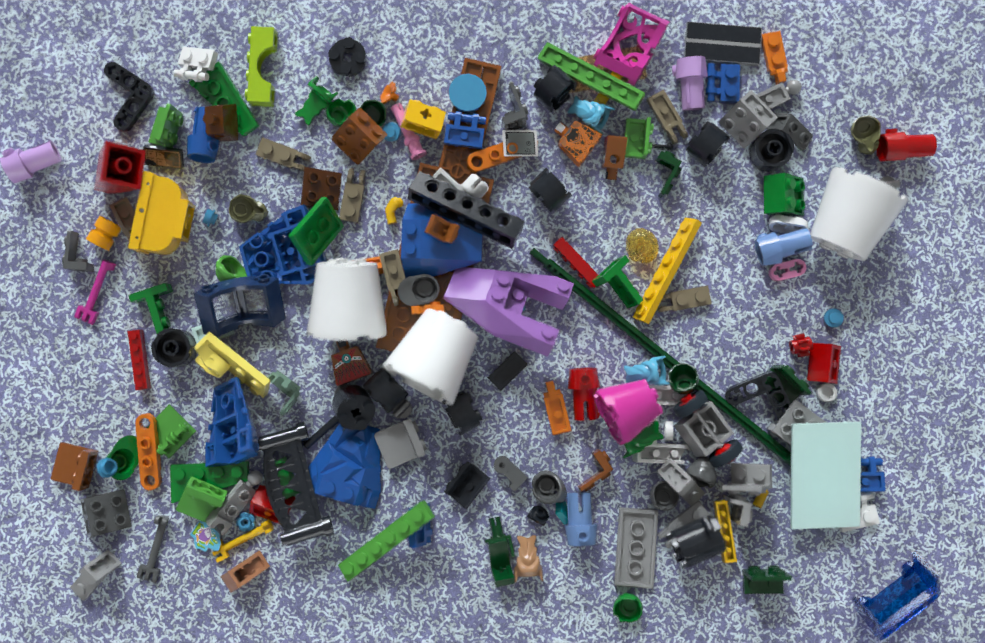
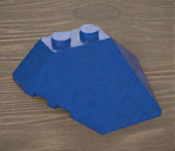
[401,203,483,278]
[205,377,259,467]

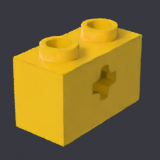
[400,99,446,139]

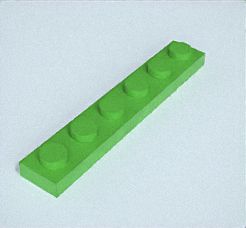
[537,42,645,111]
[338,500,435,582]

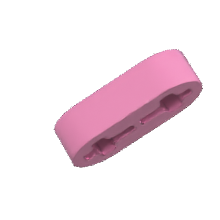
[769,259,806,281]

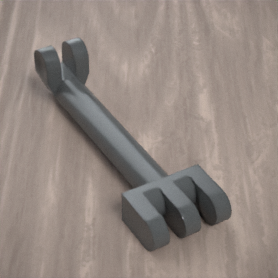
[137,515,169,583]

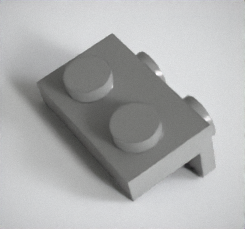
[723,494,753,527]

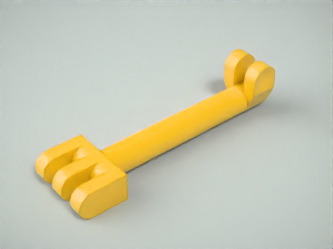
[212,520,274,563]

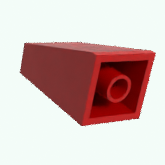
[94,141,146,194]

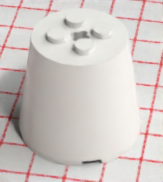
[810,167,908,261]
[307,258,387,340]
[382,309,478,406]

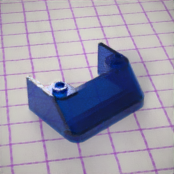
[852,551,941,640]

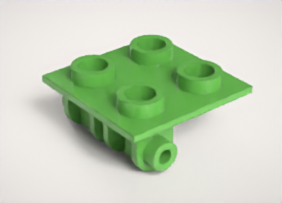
[146,404,196,459]

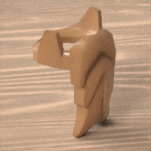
[514,535,543,582]

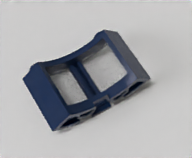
[193,274,286,338]

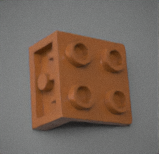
[51,442,99,491]

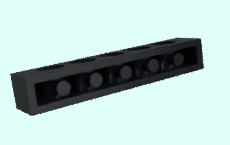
[408,171,525,249]

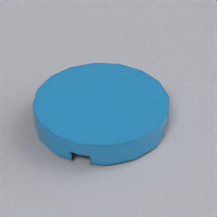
[449,74,487,113]

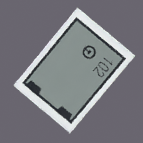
[502,130,538,156]

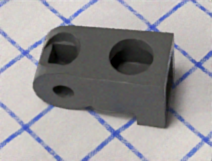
[494,456,528,492]

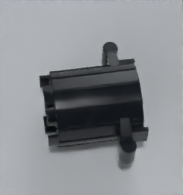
[666,515,727,569]

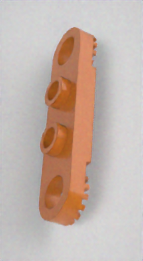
[466,140,538,173]
[135,413,162,490]

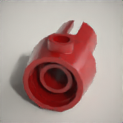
[876,129,937,161]
[568,367,600,421]

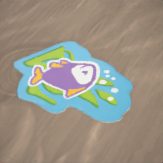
[190,520,221,551]

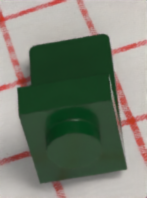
[655,151,682,198]
[488,538,515,587]

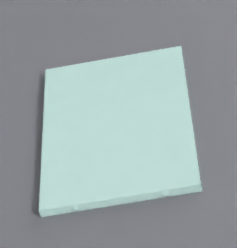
[790,421,861,529]

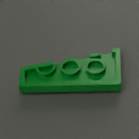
[188,61,260,136]

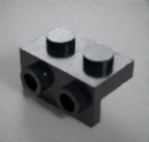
[444,461,491,509]

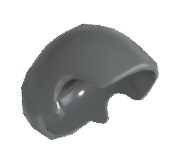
[649,480,679,511]

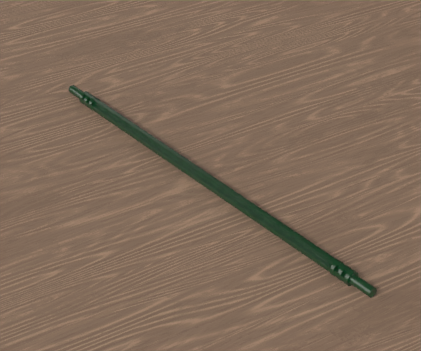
[529,248,791,467]

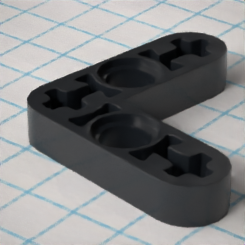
[104,62,154,132]
[725,371,791,420]

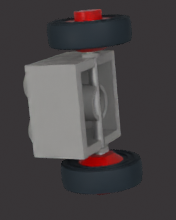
[673,390,743,468]

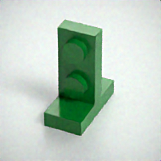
[592,255,643,308]
[128,283,173,334]

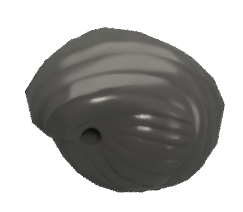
[685,456,717,488]
[532,470,567,505]

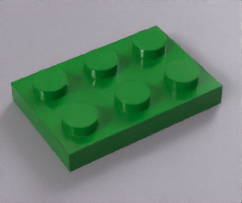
[288,197,344,265]

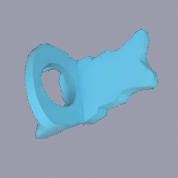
[567,96,615,135]
[624,356,670,385]

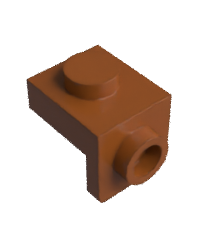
[424,214,460,244]

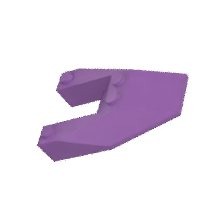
[443,267,574,357]

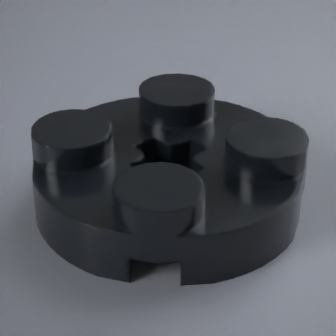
[328,37,367,77]

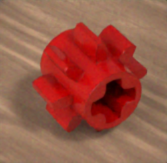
[789,333,813,357]

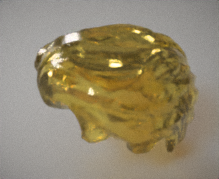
[626,228,659,264]

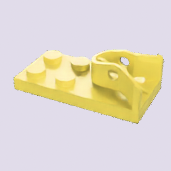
[195,332,270,398]

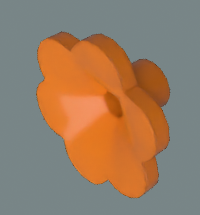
[380,82,399,104]

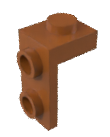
[578,449,613,491]

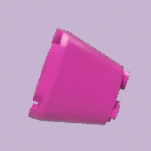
[594,379,663,446]

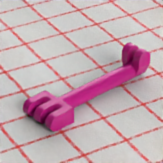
[74,259,116,325]

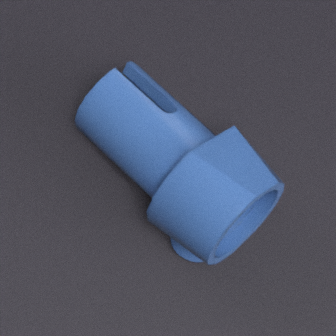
[755,228,813,266]
[565,492,597,546]

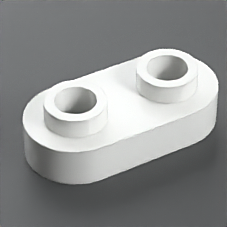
[769,214,808,234]

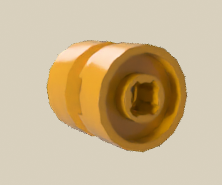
[86,215,121,251]

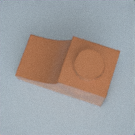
[220,550,270,593]

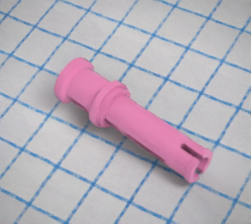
[390,103,427,160]

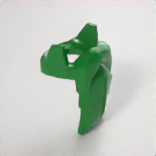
[295,75,338,125]
[623,421,664,458]

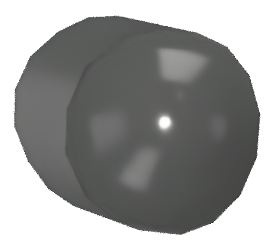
[398,274,439,306]

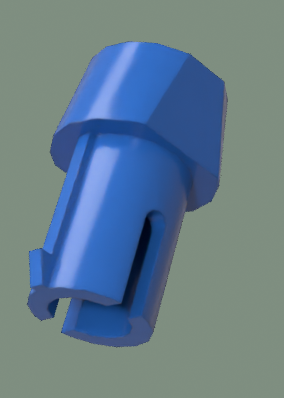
[187,107,220,163]

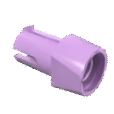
[672,56,708,111]
[0,140,62,184]

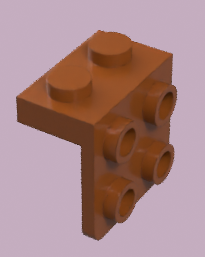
[332,108,388,165]

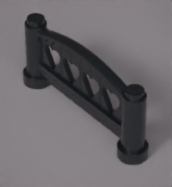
[258,422,334,546]

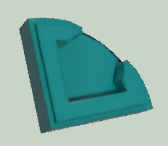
[555,501,568,525]

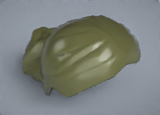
[850,115,881,155]
[229,194,269,223]

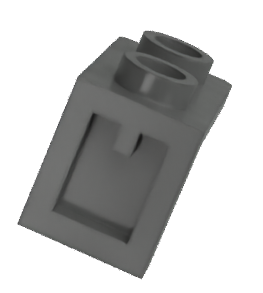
[766,113,813,151]
[62,230,94,272]

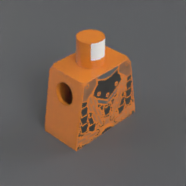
[554,121,602,167]

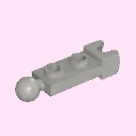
[756,80,802,110]
[206,470,263,535]

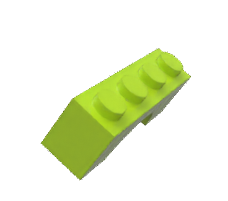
[245,26,278,107]

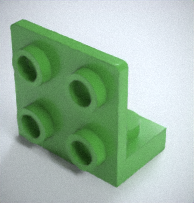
[148,103,184,148]
[176,476,228,522]

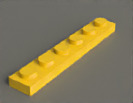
[632,217,702,324]

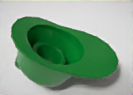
[106,435,139,480]

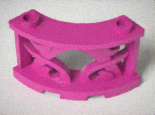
[593,3,670,86]

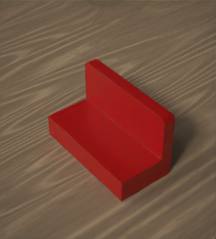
[807,343,841,384]
[249,485,296,524]

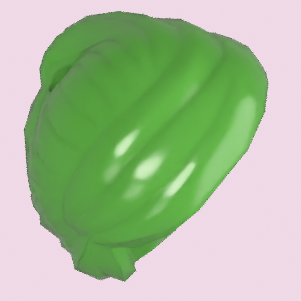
[215,255,247,281]

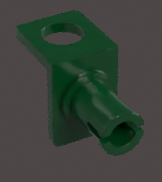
[485,517,515,558]

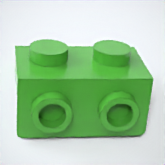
[624,117,654,159]

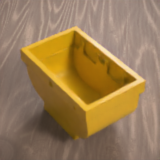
[128,171,195,255]

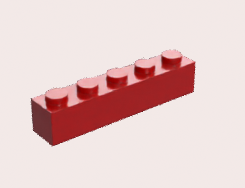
[553,237,598,289]
[127,329,151,391]

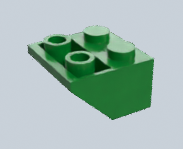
[764,173,805,216]

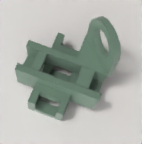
[267,370,301,416]

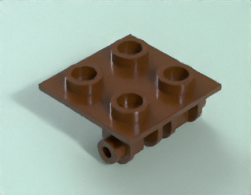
[300,167,342,211]

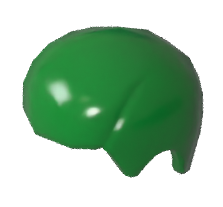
[326,98,356,127]
[613,593,643,623]

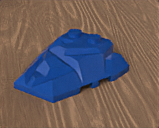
[239,205,327,285]
[308,424,381,509]

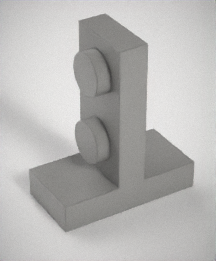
[657,458,705,507]
[70,549,122,601]

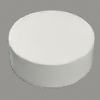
[816,383,837,402]
[664,421,673,441]

